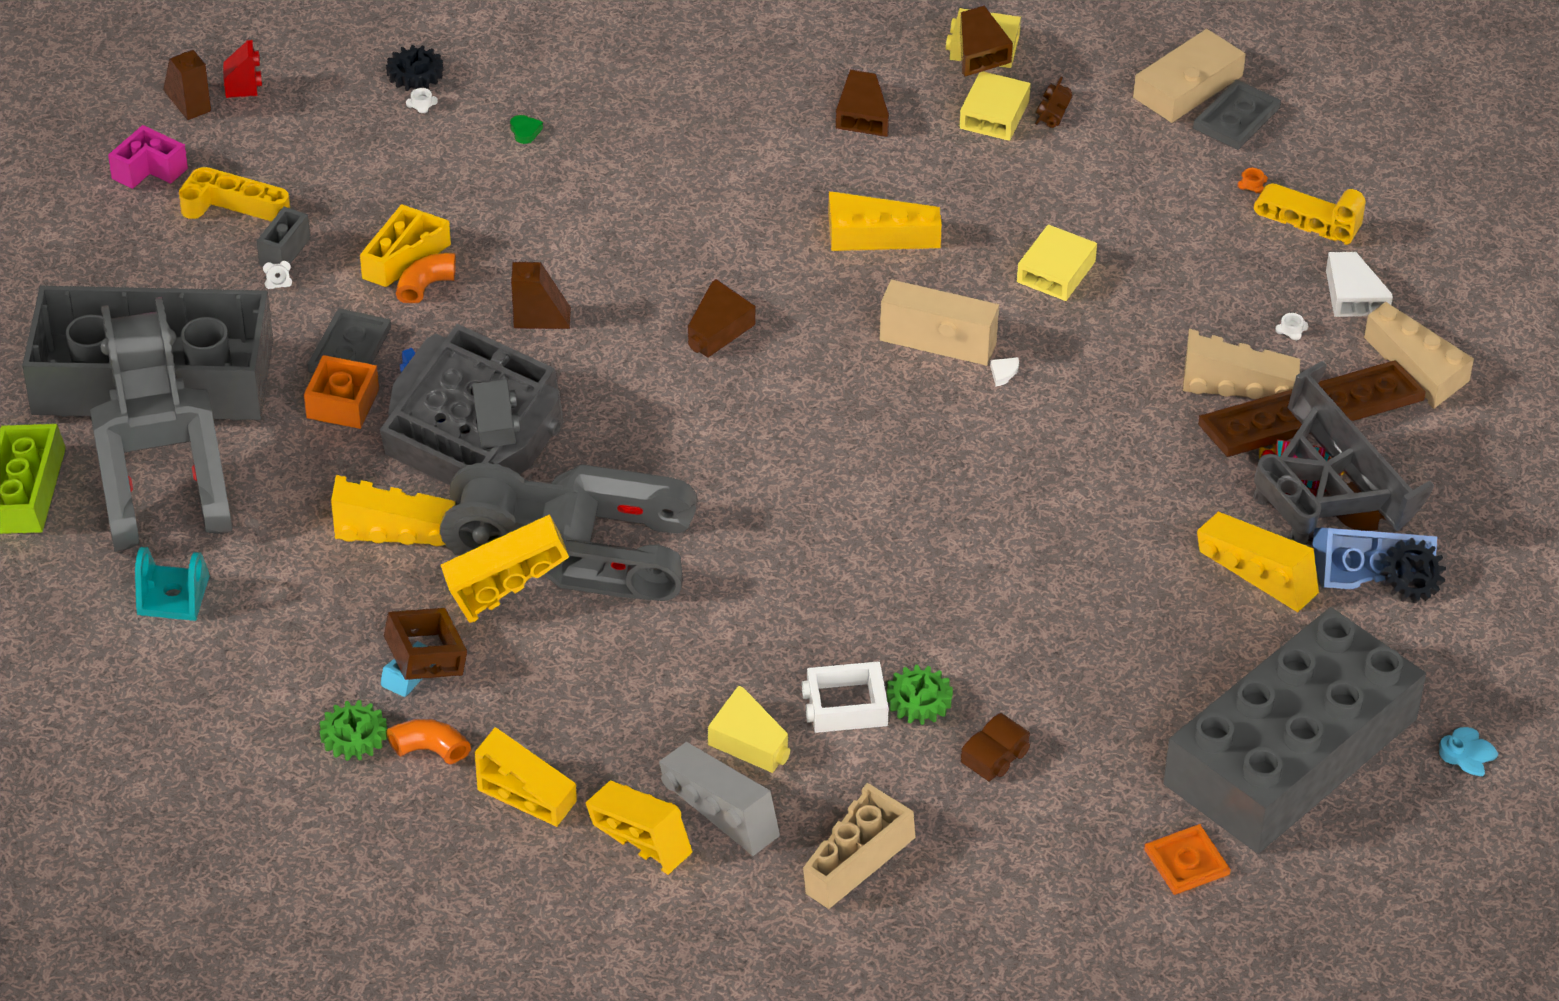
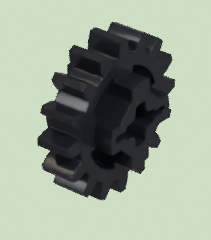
[386,45,444,91]
[1380,538,1446,603]

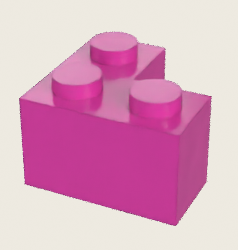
[108,125,188,189]

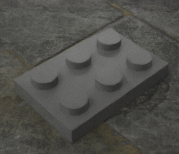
[1193,79,1281,150]
[307,308,391,373]

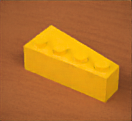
[828,191,942,251]
[331,475,456,546]
[1197,511,1319,612]
[441,514,569,623]

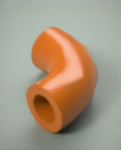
[396,253,456,303]
[386,719,471,764]

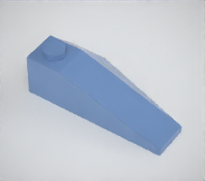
[1313,528,1437,589]

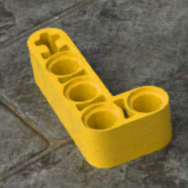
[179,167,290,222]
[1254,183,1366,245]

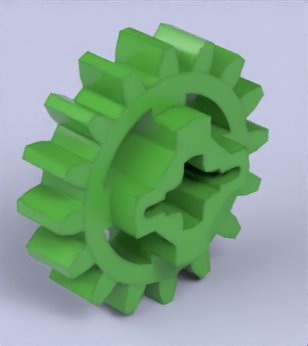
[886,665,953,725]
[320,700,387,761]

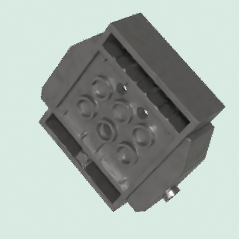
[380,323,564,485]

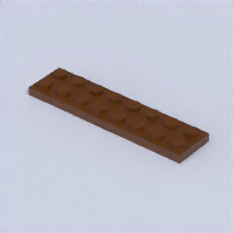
[1198,360,1426,457]

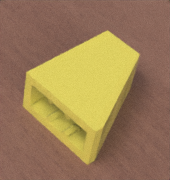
[708,686,790,773]

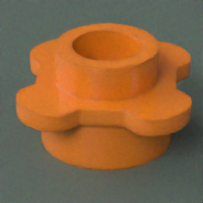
[1238,168,1268,193]

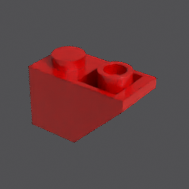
[223,40,262,98]

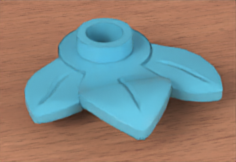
[1439,727,1498,776]

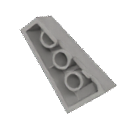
[659,742,780,856]

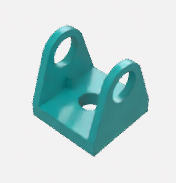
[135,547,209,621]

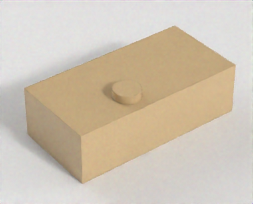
[1133,29,1246,123]
[880,280,999,366]

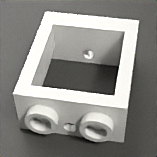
[802,662,889,733]

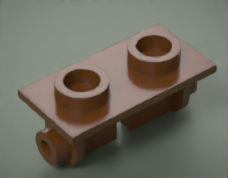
[1035,77,1073,128]

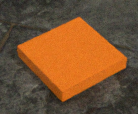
[1144,824,1231,895]

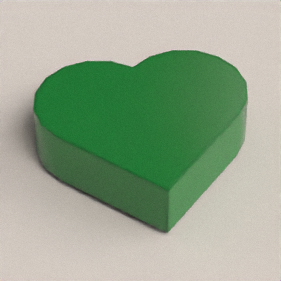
[510,115,543,144]

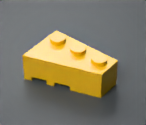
[360,204,451,287]
[475,727,577,827]
[585,780,693,875]

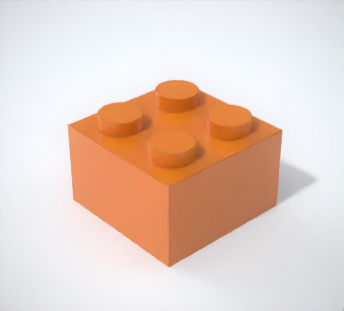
[304,355,379,429]

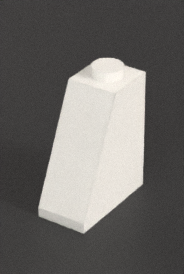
[1326,252,1393,317]

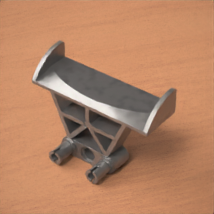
[1253,361,1434,544]

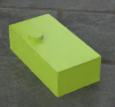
[0,424,66,534]

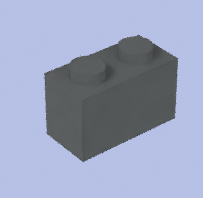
[256,207,310,266]
[472,379,520,449]

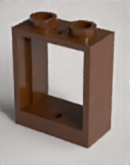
[384,608,467,680]

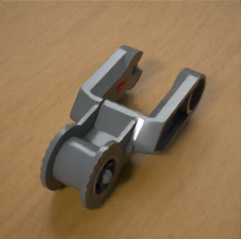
[90,297,232,552]
[440,462,698,601]

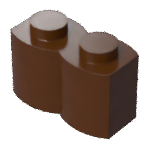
[961,713,1030,782]

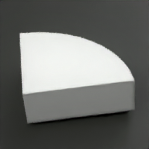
[990,357,1019,386]

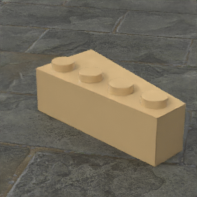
[1364,302,1474,409]
[1183,329,1300,399]
[803,783,916,909]

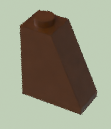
[960,5,1013,77]
[163,50,211,120]
[836,69,889,137]
[511,262,571,329]
[688,279,756,358]

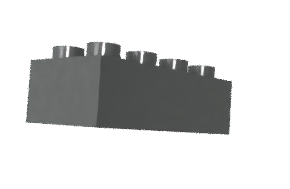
[22,285,273,421]
[1163,607,1426,854]

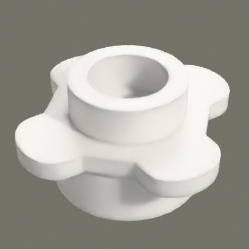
[406,88,438,113]
[263,261,292,289]
[1275,313,1308,340]

